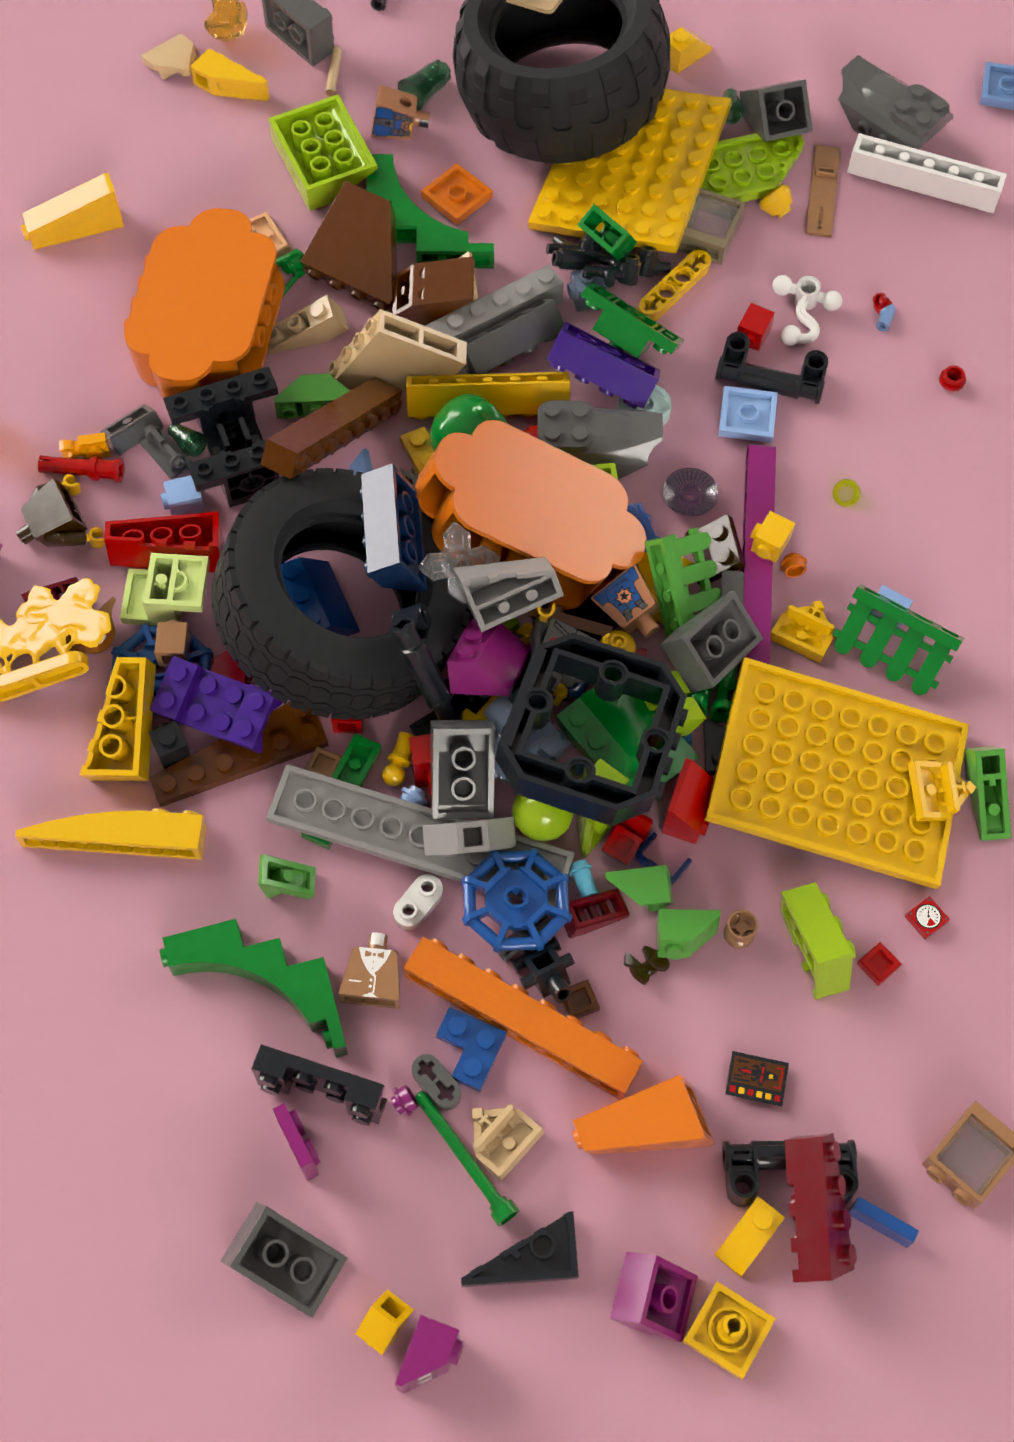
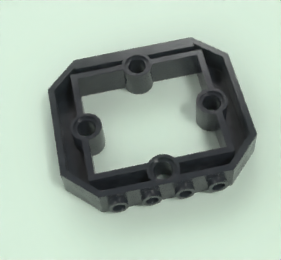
[495,633,689,826]

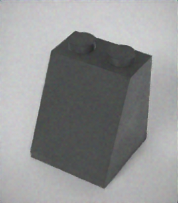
[739,79,813,142]

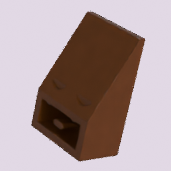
[392,256,475,326]

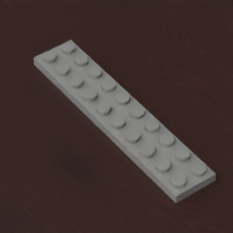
[266,764,574,907]

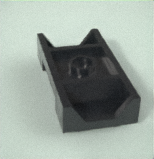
[251,1044,387,1126]

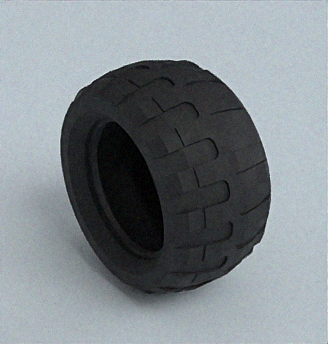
[453,0,670,163]

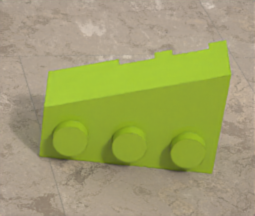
[780,882,856,1000]

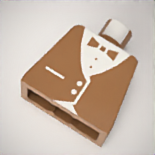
[339,932,400,1009]

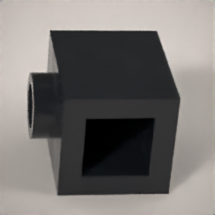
[148,721,191,769]

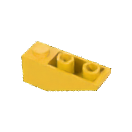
[190,48,270,101]

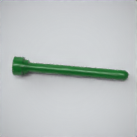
[415,1091,519,1227]

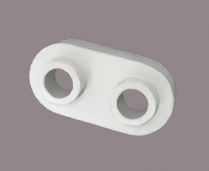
[393,874,443,930]

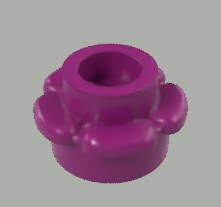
[391,1085,419,1116]

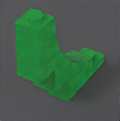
[366,154,494,269]
[159,919,348,1058]

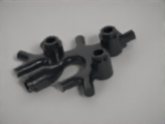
[546,233,671,287]

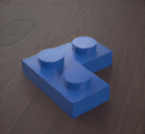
[436,1007,507,1092]

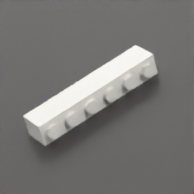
[847,133,1007,213]

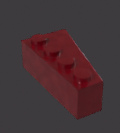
[785,1133,857,1283]

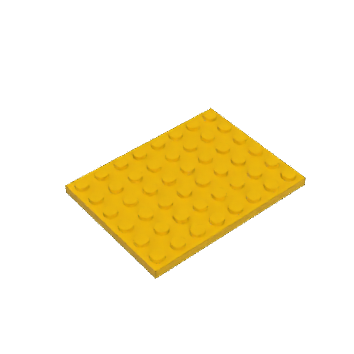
[528,89,731,254]
[704,657,969,889]

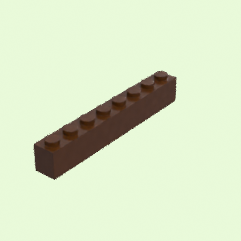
[261,377,402,479]

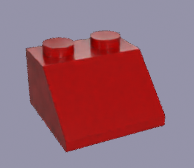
[662,758,714,844]

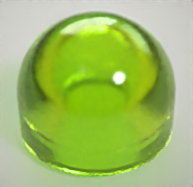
[832,479,861,507]

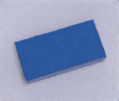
[849,1197,919,1248]

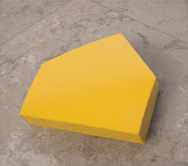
[771,600,835,663]
[908,760,976,821]

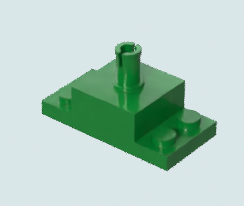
[581,283,684,358]

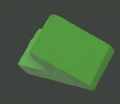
[258,854,316,899]

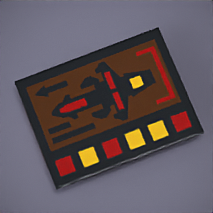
[725,1051,789,1107]

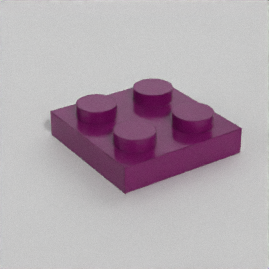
[272,1103,320,1181]

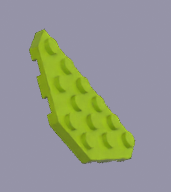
[701,133,805,202]

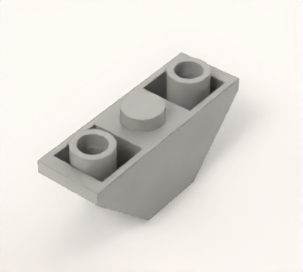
[422,816,516,856]

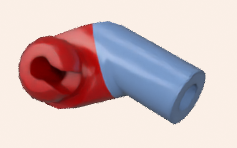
[872,293,896,331]

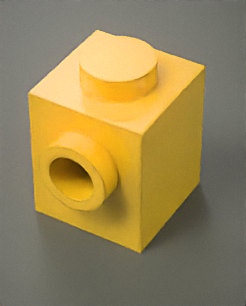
[750,511,796,563]
[355,1289,414,1355]

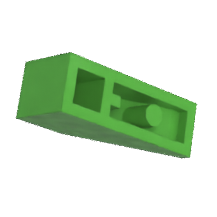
[964,746,1011,841]

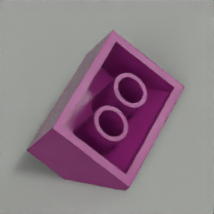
[447,619,530,697]

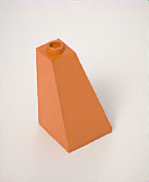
[572,1075,715,1155]

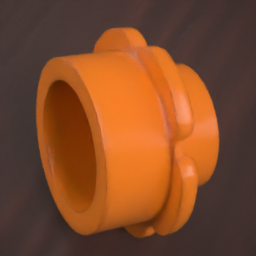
[780,552,807,578]

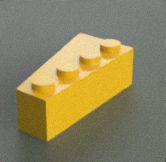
[79,657,156,781]

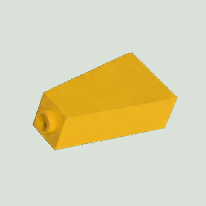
[21,172,124,250]

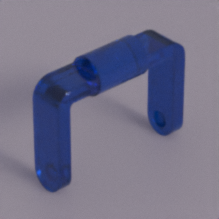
[635,832,693,885]

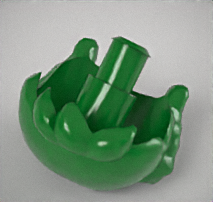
[430,394,508,452]

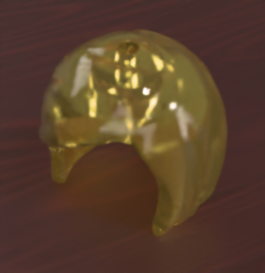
[204,0,248,41]

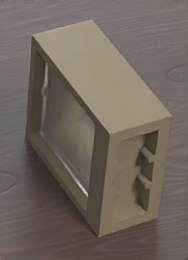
[678,188,746,265]

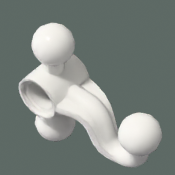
[772,275,843,346]

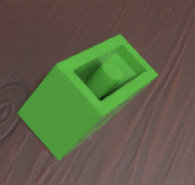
[605,865,674,912]
[656,909,721,960]

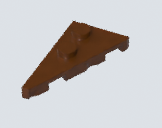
[524,603,613,638]

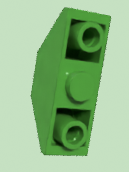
[274,374,350,419]

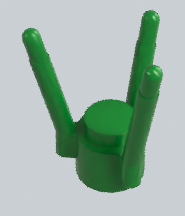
[275,248,305,297]

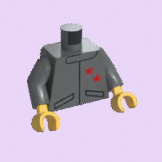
[530,603,622,694]

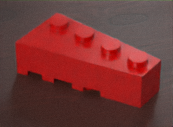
[104,511,224,573]

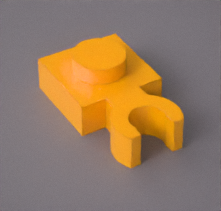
[59,432,111,459]

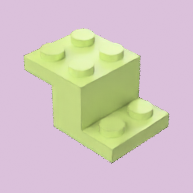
[120,553,210,626]

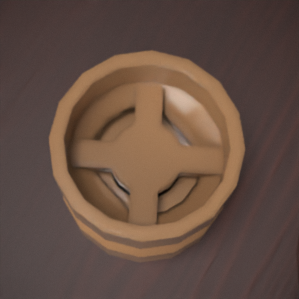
[724,910,758,949]

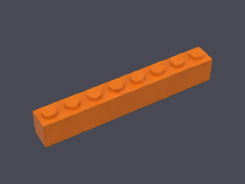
[403,937,643,1100]

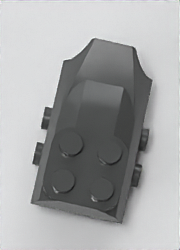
[838,55,953,150]
[537,400,663,480]

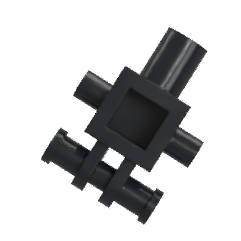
[510,936,575,1003]

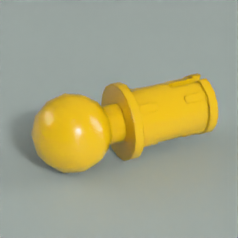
[382,732,414,787]

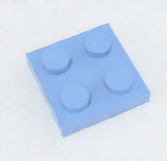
[718,386,778,443]

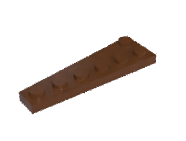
[149,701,329,807]

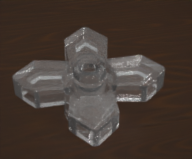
[418,522,500,604]

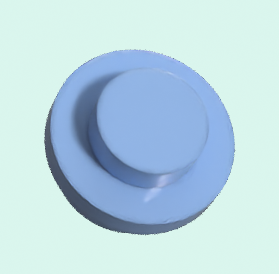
[400,785,429,806]

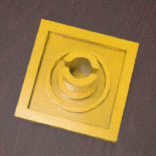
[683,1281,776,1380]

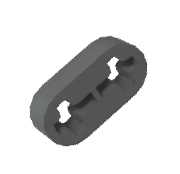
[412,1054,461,1111]

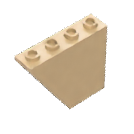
[328,309,467,391]

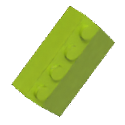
[268,94,378,211]

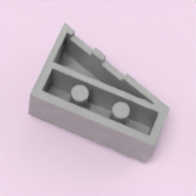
[453,557,564,632]

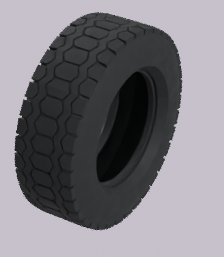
[212,468,471,720]

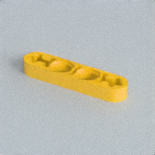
[638,250,711,321]

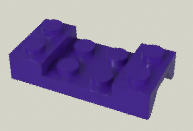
[150,656,282,754]

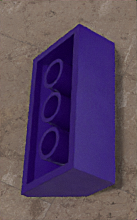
[547,321,661,409]

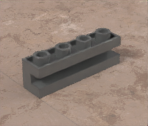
[464,299,564,374]

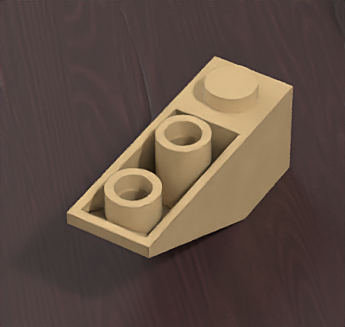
[267,295,349,354]

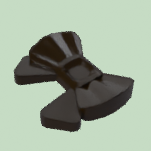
[624,946,670,985]

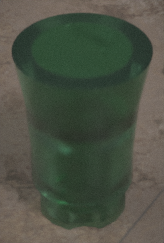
[397,59,451,111]

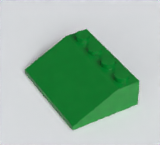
[555,680,699,786]

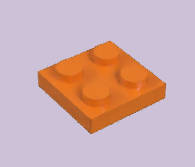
[421,163,493,225]

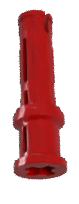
[38,455,125,483]

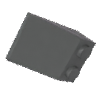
[262,0,334,66]
[660,591,763,693]
[430,720,495,819]
[220,1202,348,1318]

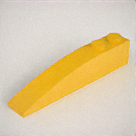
[15,808,207,860]

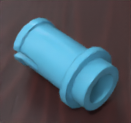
[569,859,599,898]

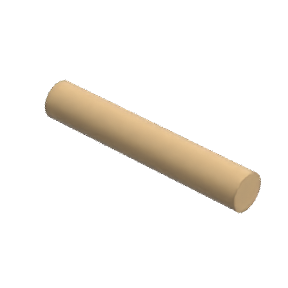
[326,46,342,97]

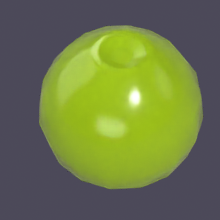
[511,794,574,841]

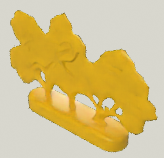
[0,578,111,702]

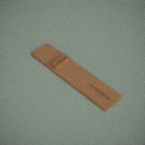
[806,145,840,238]

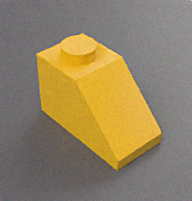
[670,27,712,74]
[714,1196,785,1277]

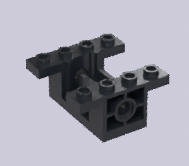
[163,366,279,508]

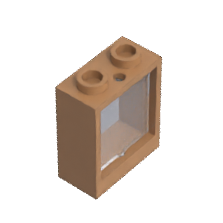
[922,1101,1014,1209]

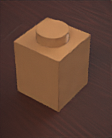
[154,620,191,666]

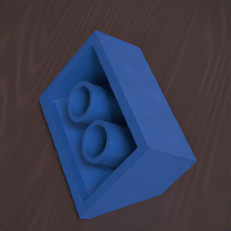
[281,557,360,636]

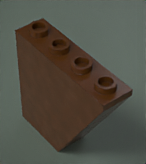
[300,181,397,312]

